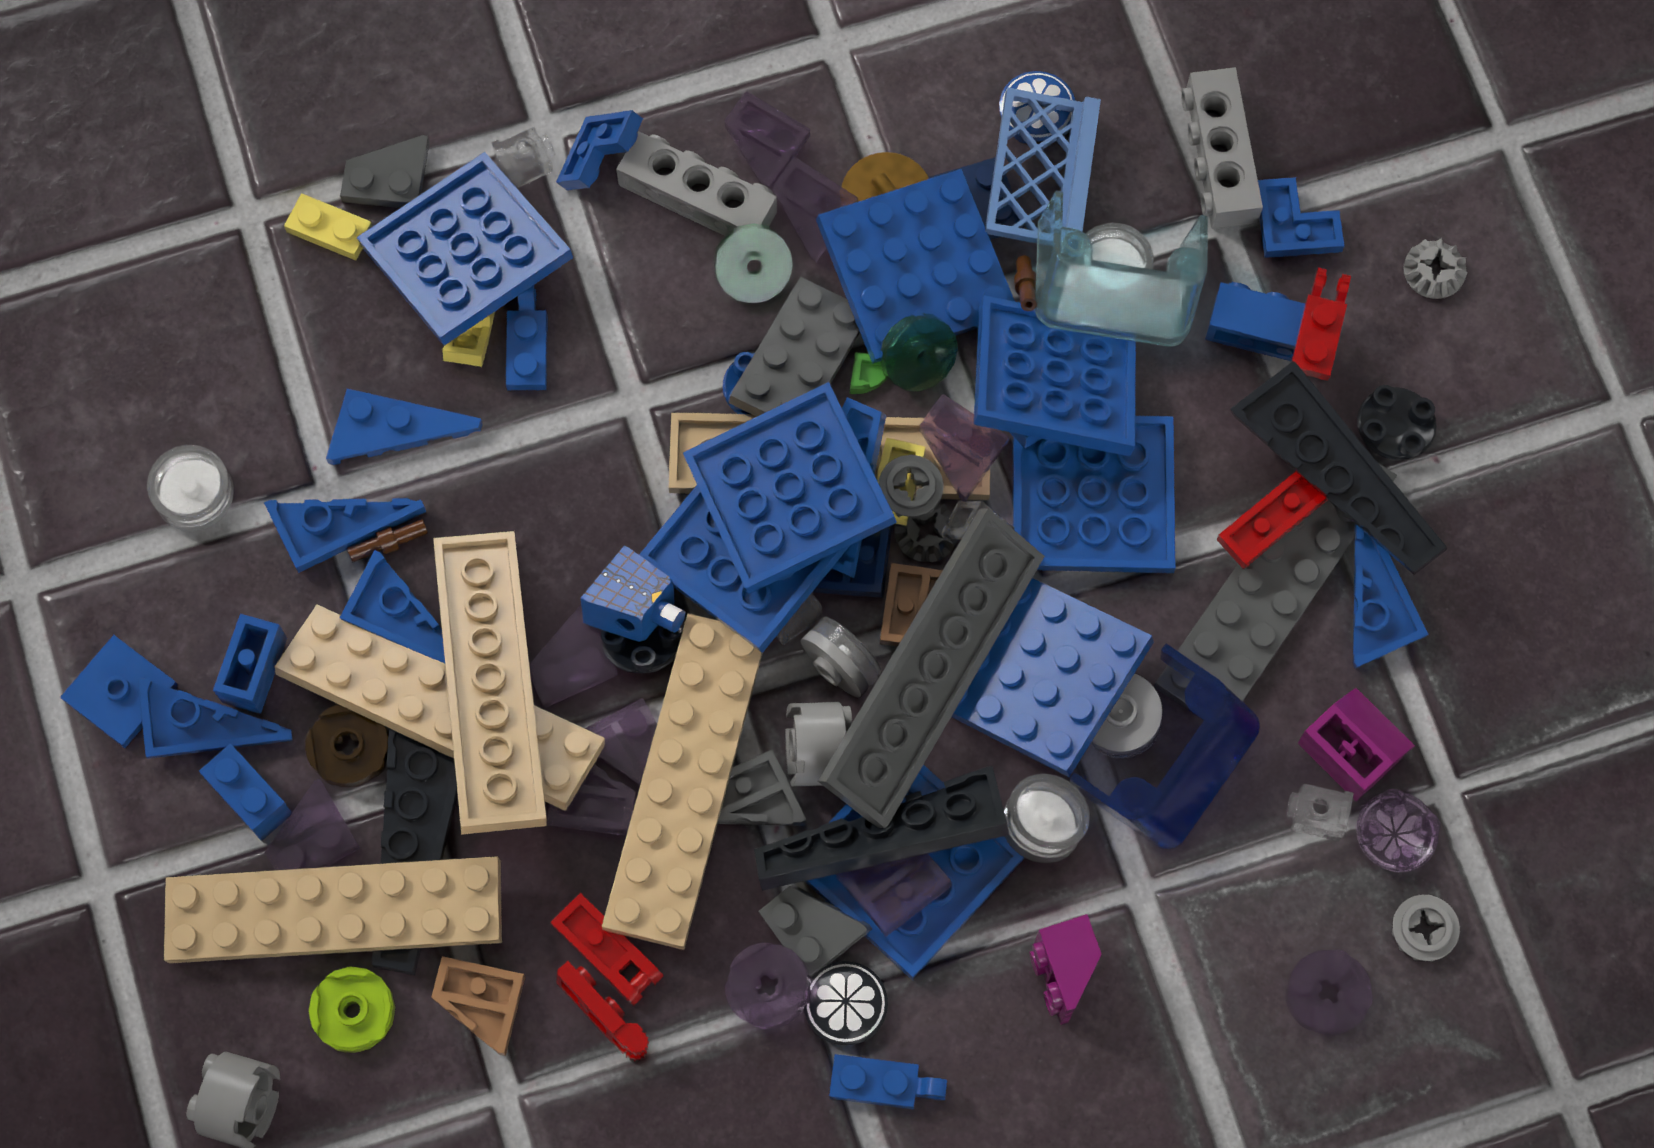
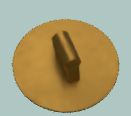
[840,152,929,207]

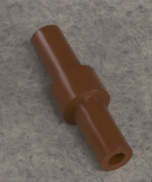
[1014,255,1039,311]
[347,519,428,563]

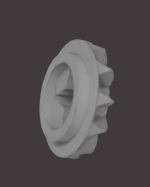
[1404,238,1468,299]
[1392,895,1460,962]

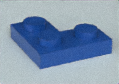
[556,110,643,190]
[1258,177,1344,258]

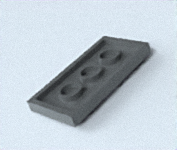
[729,277,860,416]

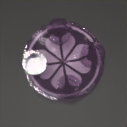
[1356,789,1440,872]

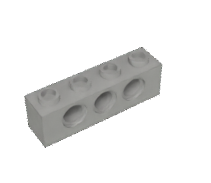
[1181,67,1263,229]
[616,131,777,250]

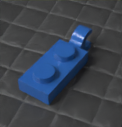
[506,284,548,391]
[829,1054,947,1109]

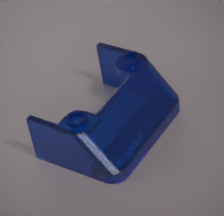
[1070,643,1260,849]

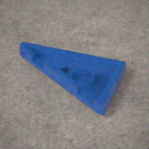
[326,389,483,465]
[264,498,426,573]
[1353,524,1429,669]
[340,550,445,663]
[138,678,293,759]

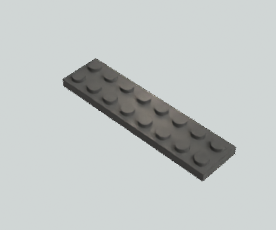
[1154,463,1397,732]
[818,508,1045,828]

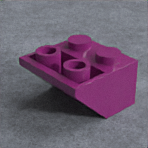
[1298,688,1415,802]
[1029,914,1102,1025]

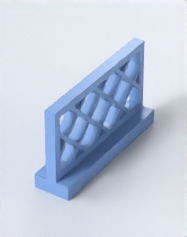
[985,87,1101,256]

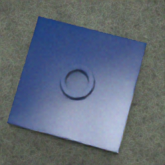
[60,635,179,748]

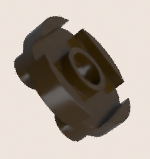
[305,705,389,787]

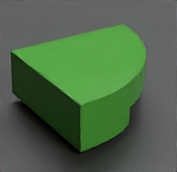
[850,352,894,394]

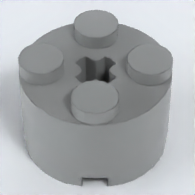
[785,702,852,786]
[186,1052,280,1148]

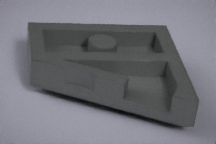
[340,135,430,208]
[718,749,806,826]
[759,885,872,979]

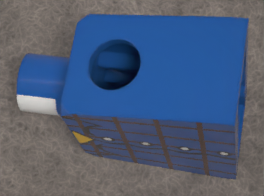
[581,546,685,642]

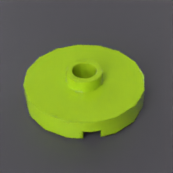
[309,967,395,1053]

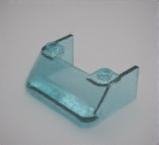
[1035,191,1208,347]

